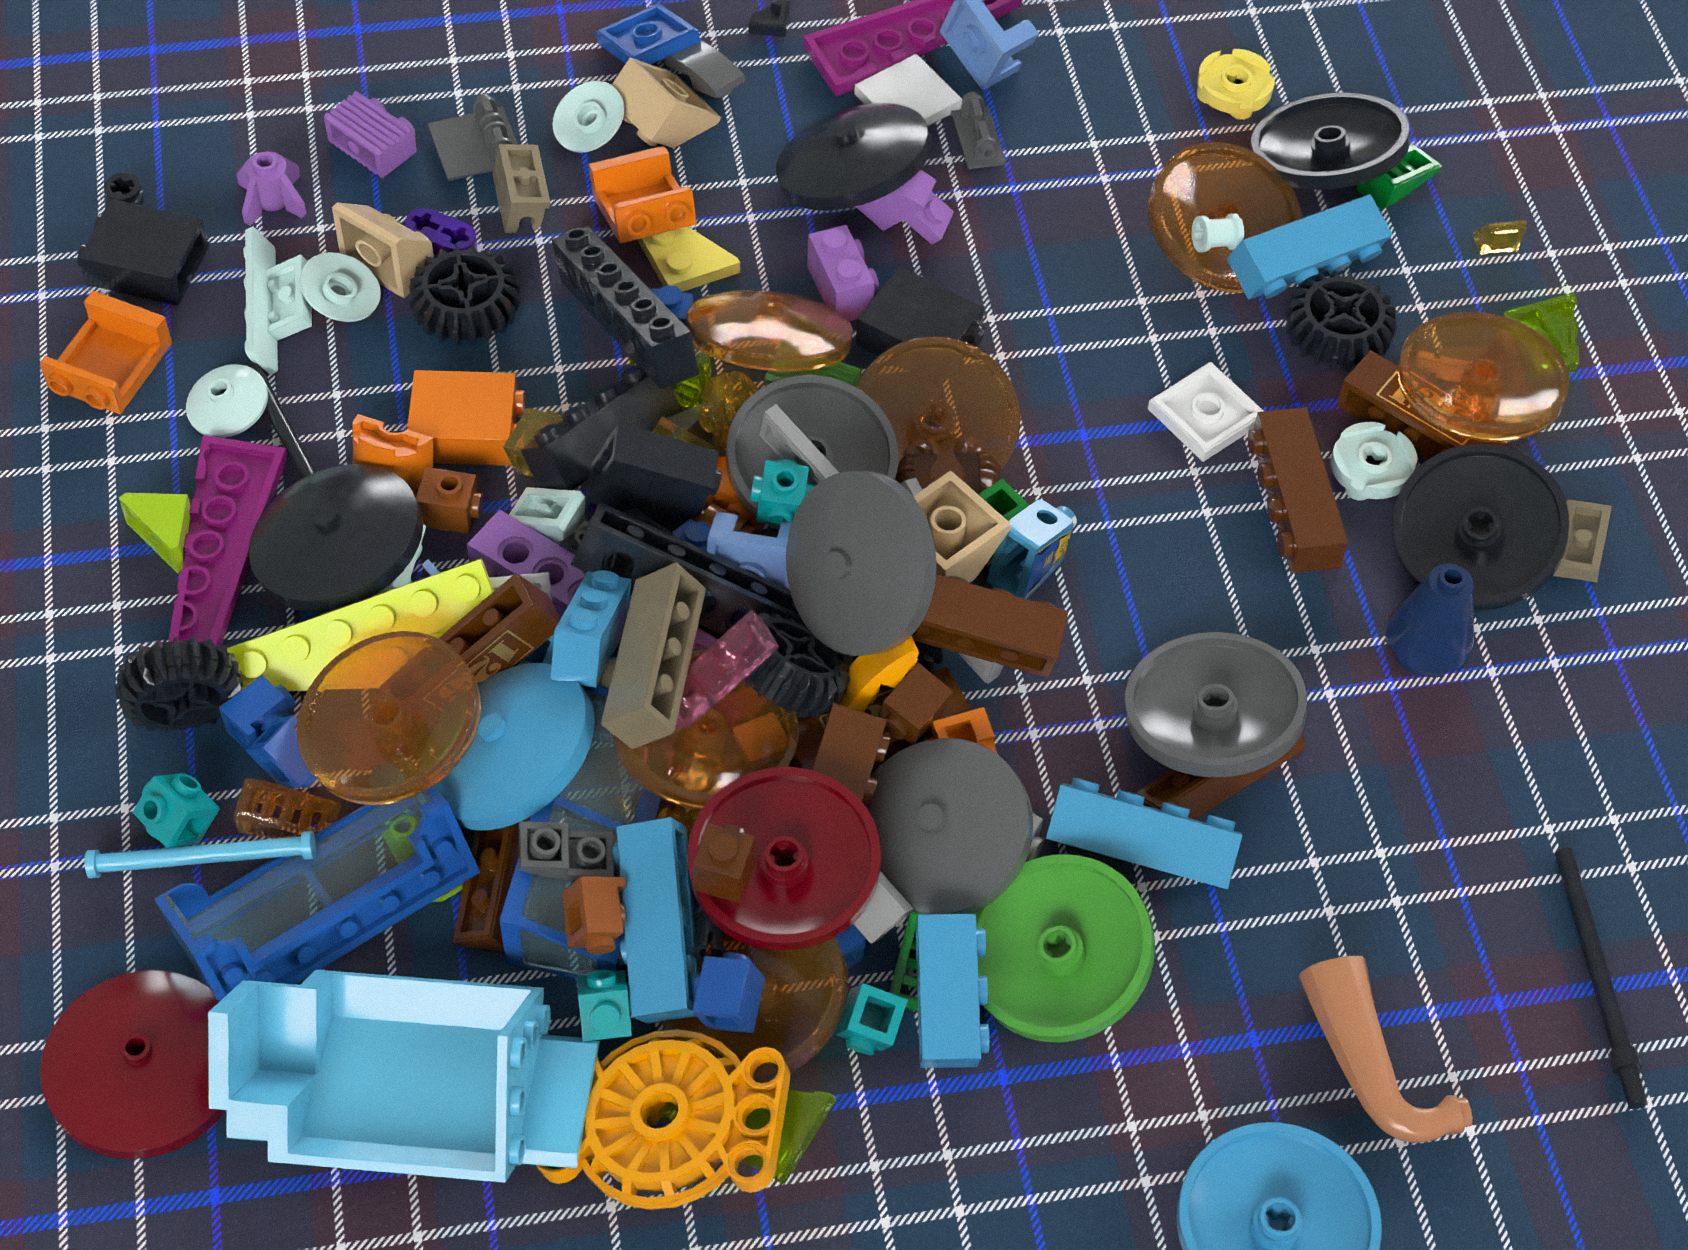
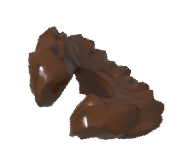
[895,436,1001,494]

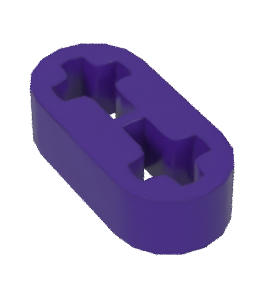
[405,208,477,256]

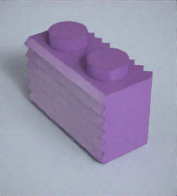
[324,91,417,178]

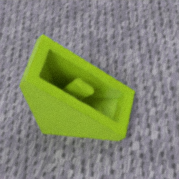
[118,493,191,574]

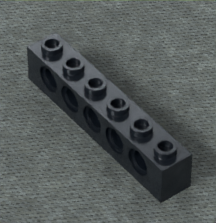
[551,226,699,390]
[571,502,805,639]

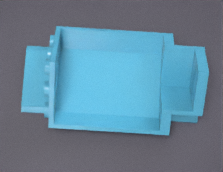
[208,970,600,1183]

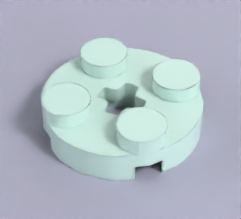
[1330,422,1417,501]

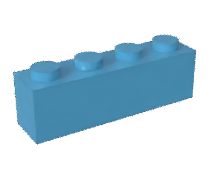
[1226,194,1393,300]
[1046,777,1243,889]
[612,817,699,1024]

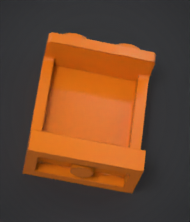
[588,146,697,243]
[40,290,172,415]

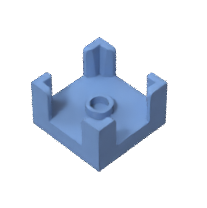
[939,0,1039,91]
[705,512,792,615]

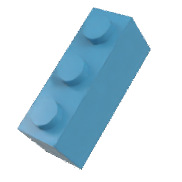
[550,570,632,688]
[915,914,989,1068]

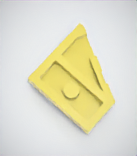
[638,227,740,292]

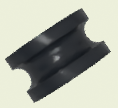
[104,173,144,206]

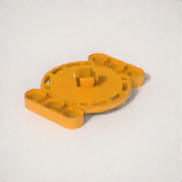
[536,1029,790,1210]

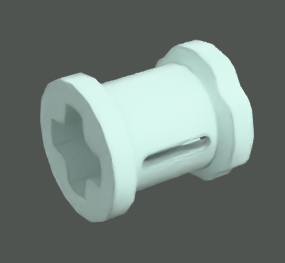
[1191,214,1244,252]

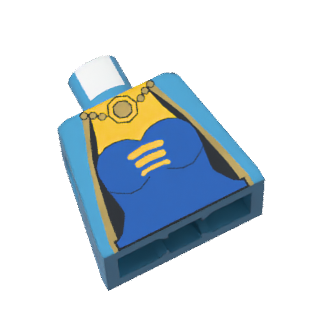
[986,500,1077,599]

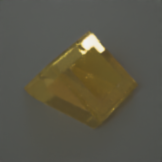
[1473,220,1527,255]

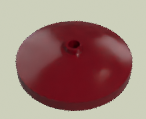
[687,767,881,951]
[40,970,226,1159]

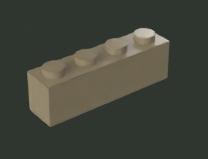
[601,562,706,749]

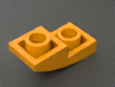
[839,636,919,712]

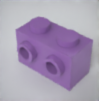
[807,225,879,325]

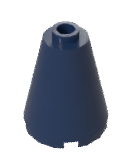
[1385,564,1474,678]

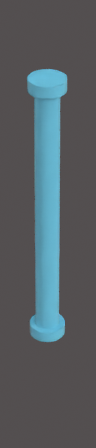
[84,831,316,879]

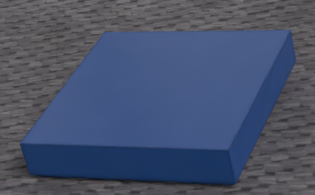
[595,3,701,65]

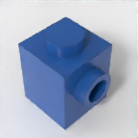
[692,952,765,1033]

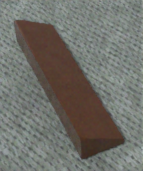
[1135,734,1305,820]
[452,816,531,952]

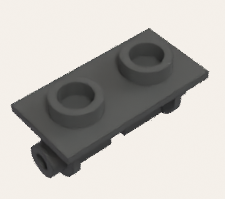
[951,92,1006,170]

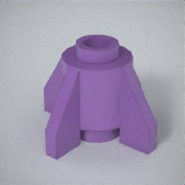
[236,151,306,226]

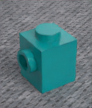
[577,970,632,1042]
[835,983,908,1055]

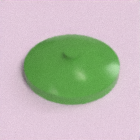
[973,854,1155,1042]

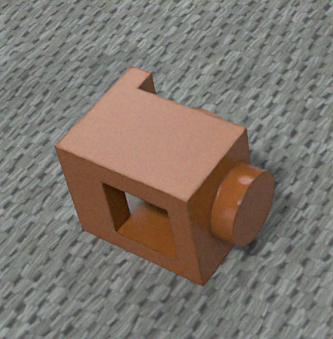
[562,876,626,955]

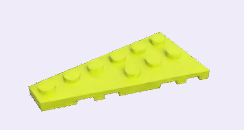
[227,558,494,691]

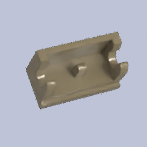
[493,144,551,233]

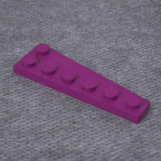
[803,0,1022,97]
[168,435,288,646]

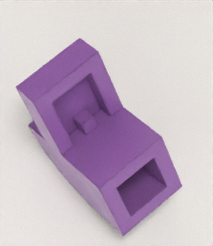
[857,170,954,245]

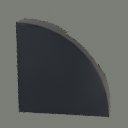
[748,1,790,37]

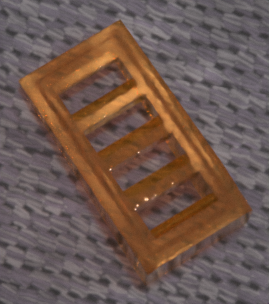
[234,778,341,844]

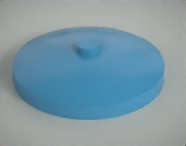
[424,663,595,830]
[1176,1122,1382,1250]

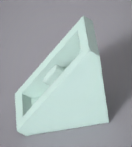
[509,487,585,544]

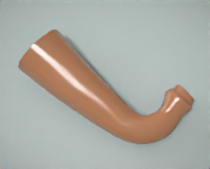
[1298,956,1473,1143]

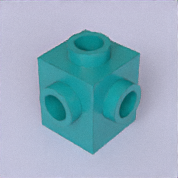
[750,459,815,526]
[132,773,220,848]

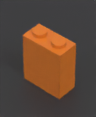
[407,370,525,466]

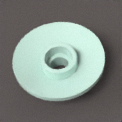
[553,81,624,153]
[299,253,381,322]
[186,364,268,438]

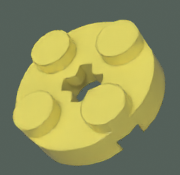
[1197,49,1275,119]

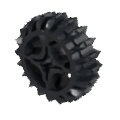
[409,244,520,346]
[1285,270,1397,372]
[729,613,850,718]
[115,636,243,733]

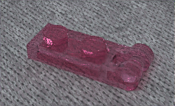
[676,610,779,729]

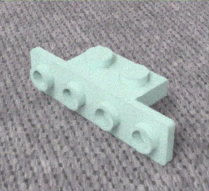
[243,226,312,374]

